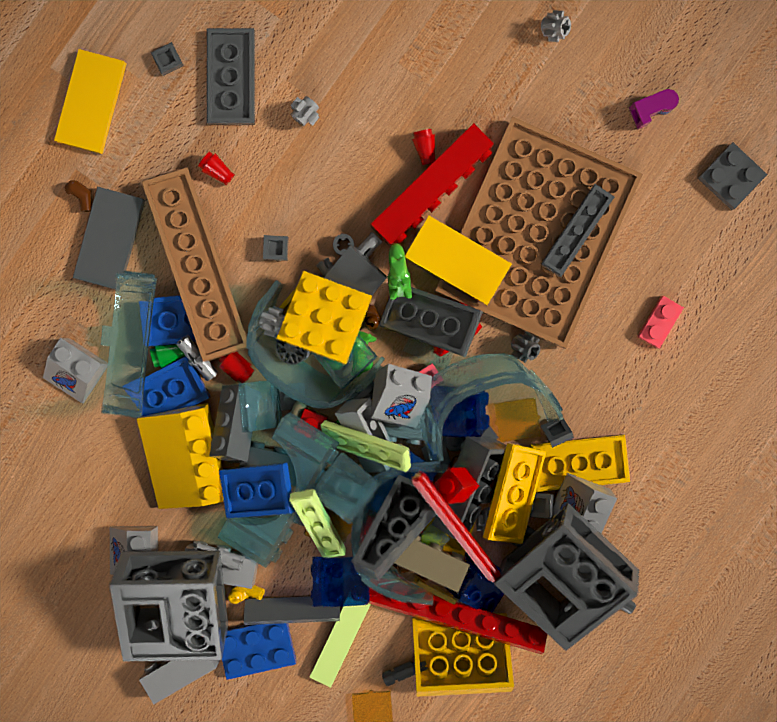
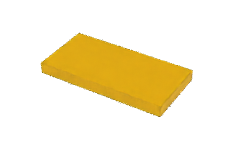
[54,49,127,154]
[405,216,512,306]
[530,434,630,492]
[483,443,546,544]

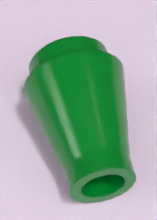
[150,344,186,368]

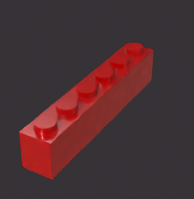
[371,123,494,247]

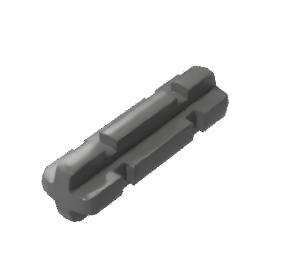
[382,660,428,686]

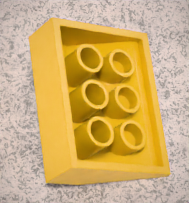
[137,403,224,509]
[412,613,514,697]

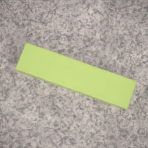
[321,420,411,472]
[289,489,346,559]
[310,590,371,688]

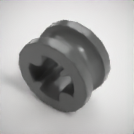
[333,234,354,256]

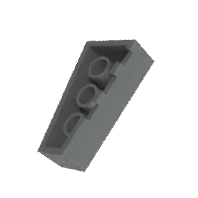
[432,437,507,539]
[352,475,442,581]

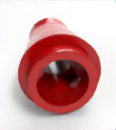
[412,129,435,165]
[198,151,235,186]

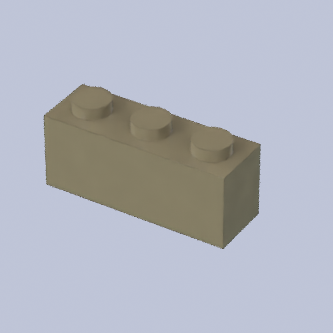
[394,535,470,592]

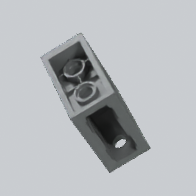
[494,503,639,651]
[109,551,228,662]

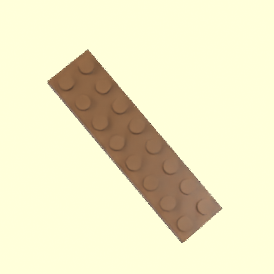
[142,167,250,363]

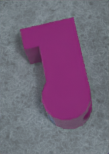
[629,89,679,130]

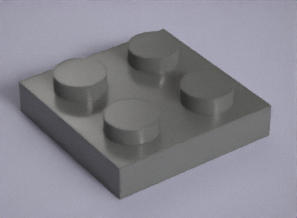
[698,142,768,210]

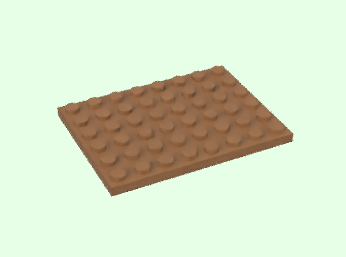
[435,116,643,349]

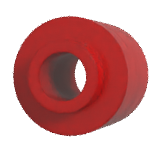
[219,352,255,385]

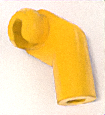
[228,585,265,604]

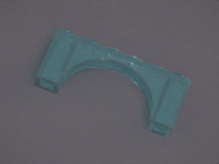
[217,412,340,568]

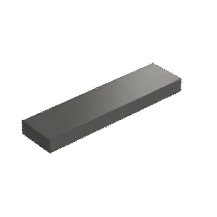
[540,184,615,277]
[244,595,340,625]

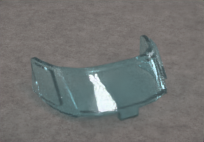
[101,271,157,418]
[246,280,385,409]
[420,353,563,462]
[351,461,449,605]

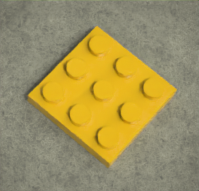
[277,271,372,365]

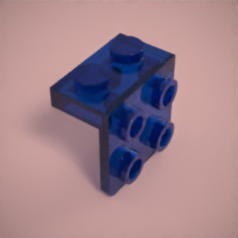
[432,383,490,437]
[444,552,504,613]
[311,556,369,608]

